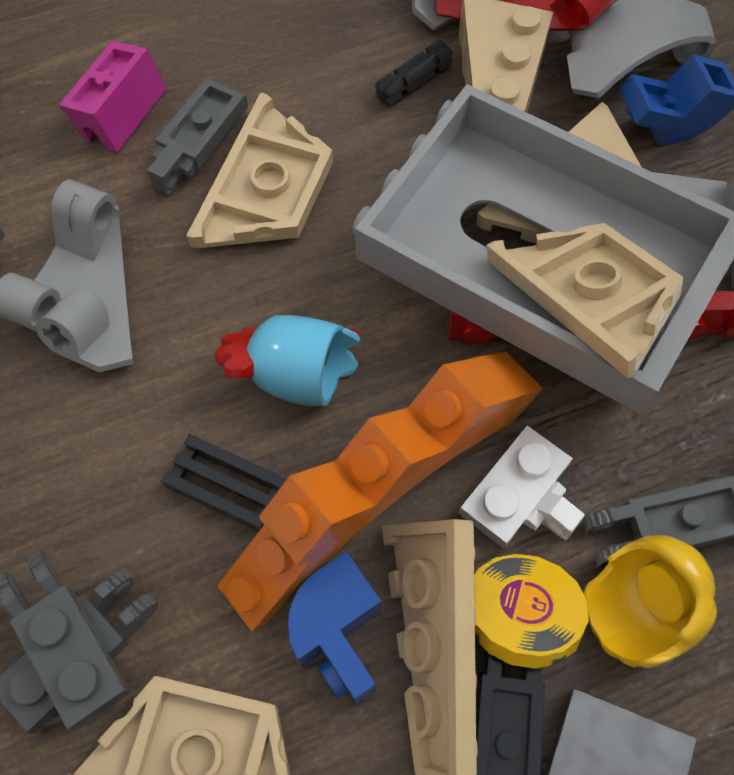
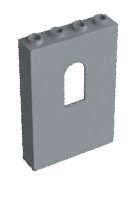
[352,84,734,415]

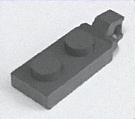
[147,78,248,196]

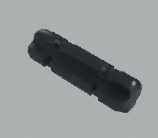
[375,40,453,106]

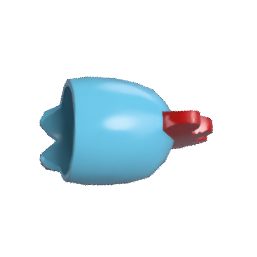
[215,315,361,407]

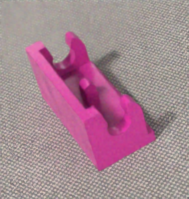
[58,41,167,153]

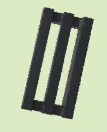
[161,434,287,532]

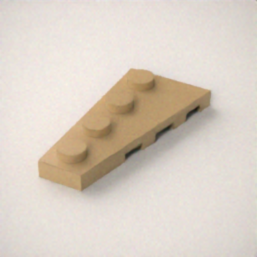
[382,519,478,775]

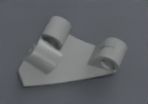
[0,179,133,372]

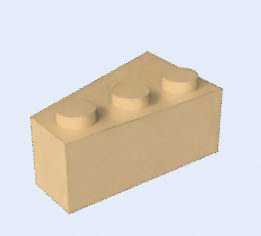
[459,0,553,112]

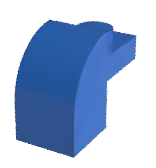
[619,54,734,145]
[288,551,381,705]

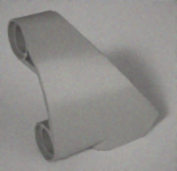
[567,0,716,98]

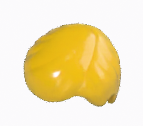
[583,535,717,668]

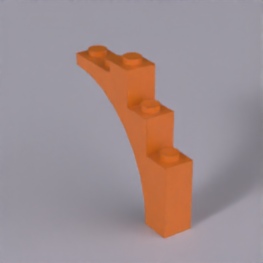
[217,351,543,632]

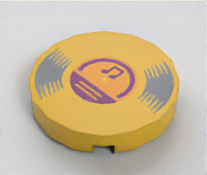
[474,554,589,669]

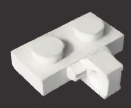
[459,426,585,549]

